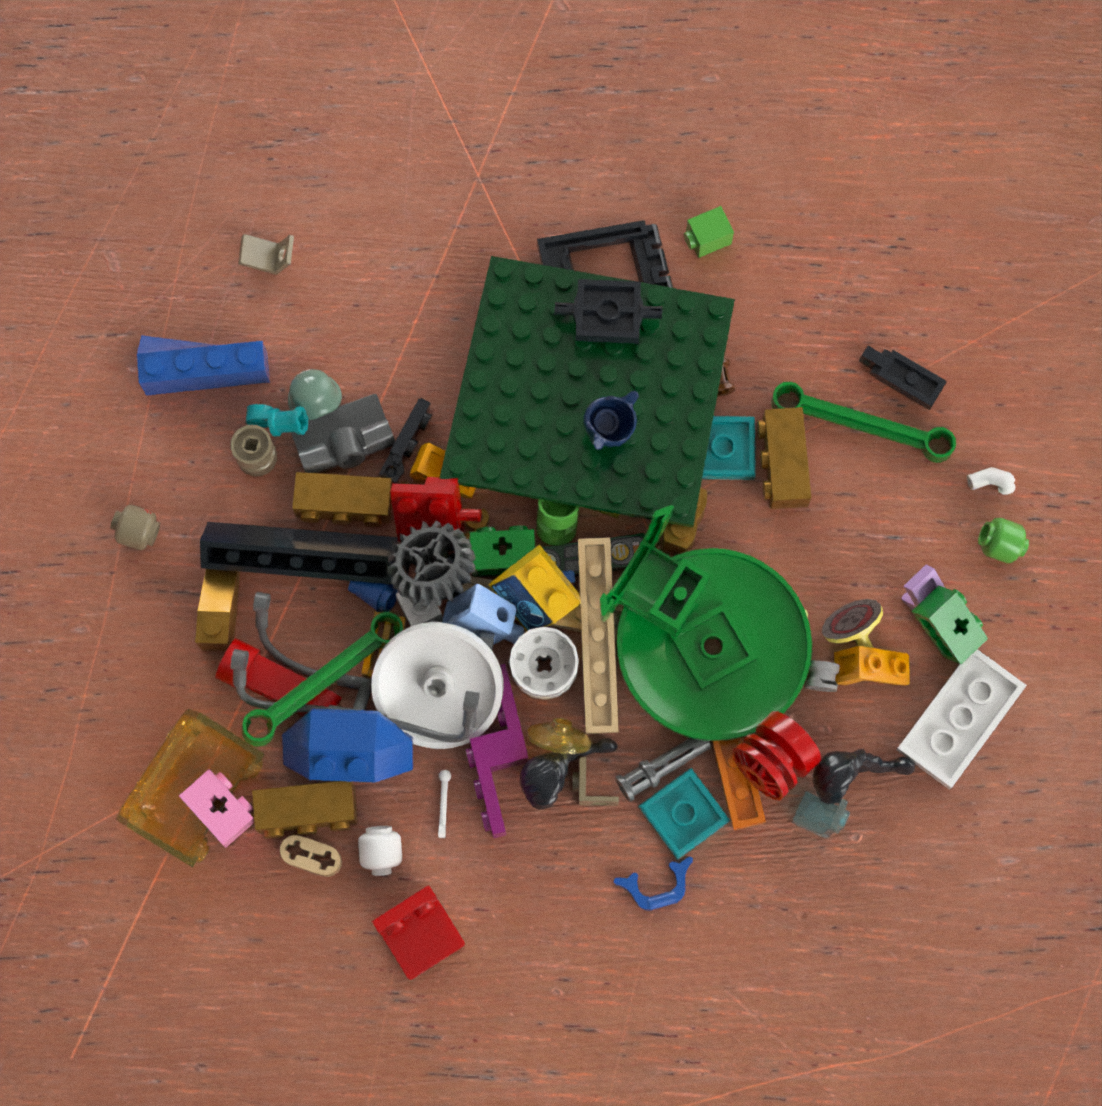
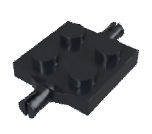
[554,279,662,344]

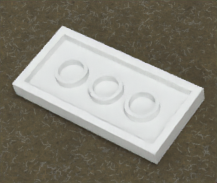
[896,649,1027,790]

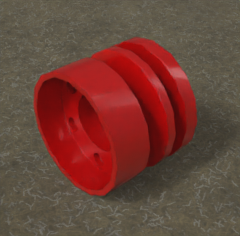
[731,711,822,801]

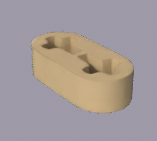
[280,835,342,877]

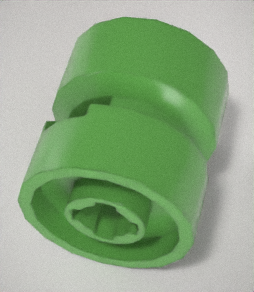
[536,499,579,546]

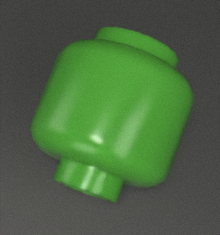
[978,518,1029,563]

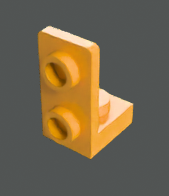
[834,646,910,686]

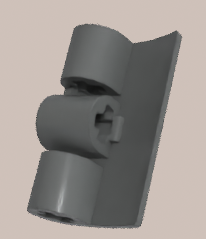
[291,394,395,473]

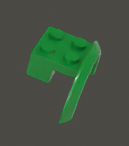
[599,505,712,637]

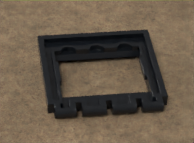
[537,220,673,288]

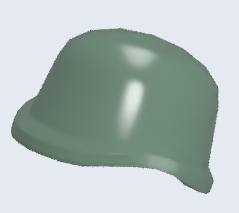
[288,369,342,421]

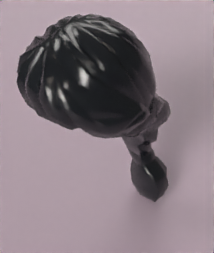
[520,738,618,810]
[812,749,915,805]

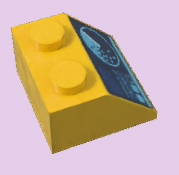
[489,544,581,631]

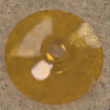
[527,718,592,754]

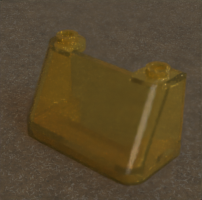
[116,709,265,868]

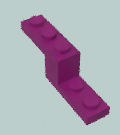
[466,664,529,838]

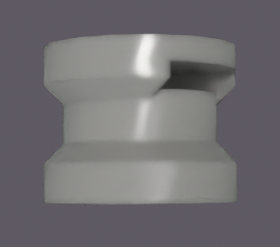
[805,660,840,692]

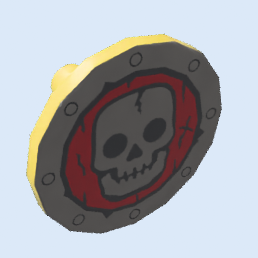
[822,599,883,648]

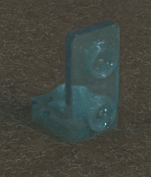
[791,791,850,839]

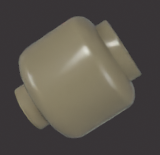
[110,504,161,551]

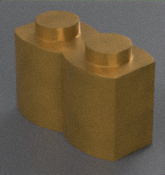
[662,488,707,555]

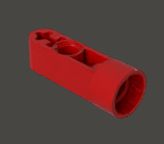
[215,638,342,717]

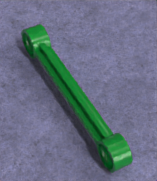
[771,382,956,463]
[241,612,403,747]

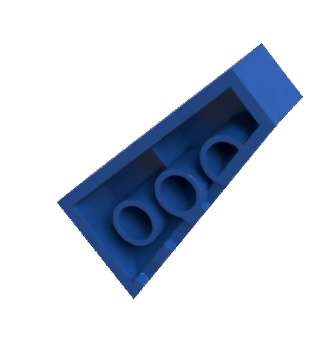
[137,335,270,396]

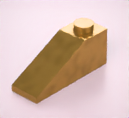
[195,569,240,651]

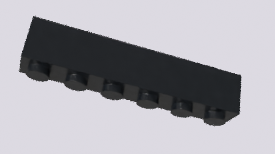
[200,522,398,584]

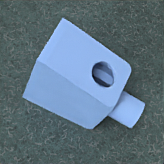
[442,584,524,645]

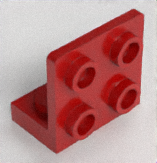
[371,885,465,980]

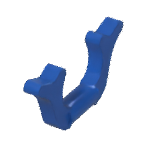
[614,857,693,911]

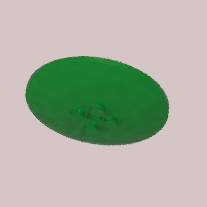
[617,548,812,741]

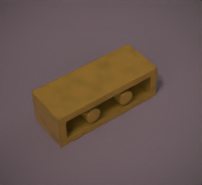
[757,407,811,509]
[292,472,393,527]
[252,781,357,838]

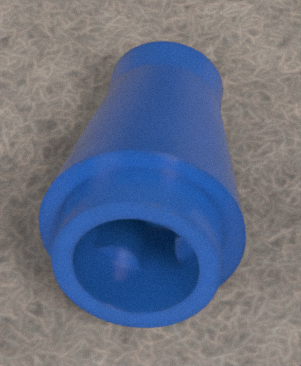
[348,581,398,612]

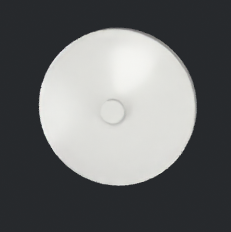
[371,622,504,749]

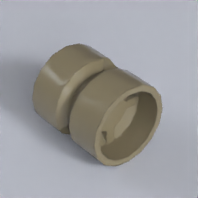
[231,425,277,477]

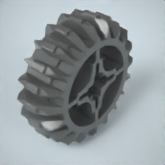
[388,521,476,608]

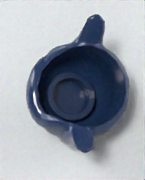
[583,391,639,449]

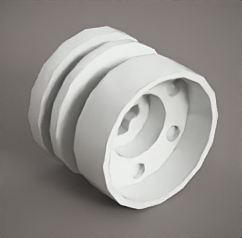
[509,627,579,700]

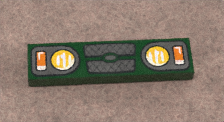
[542,533,645,576]

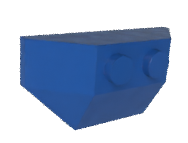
[282,709,413,783]

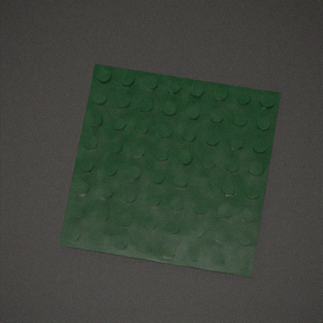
[439,256,735,528]

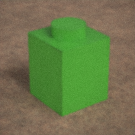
[684,206,734,258]

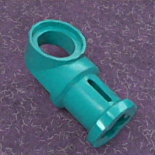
[245,404,308,437]

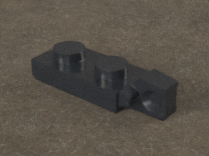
[859,346,947,410]
[379,398,433,484]

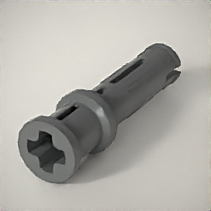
[615,738,711,802]

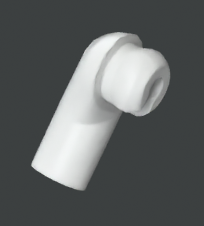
[967,467,1016,495]

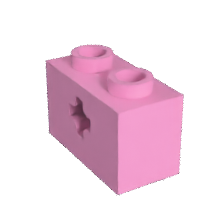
[179,769,254,848]

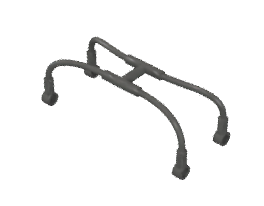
[231,592,495,743]

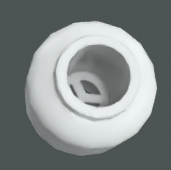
[358,826,402,876]

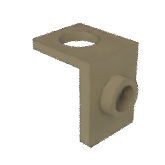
[238,234,294,275]
[573,757,619,806]

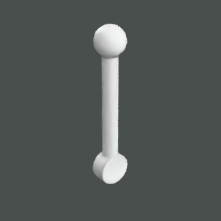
[438,770,451,838]

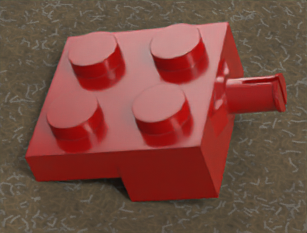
[390,477,482,542]

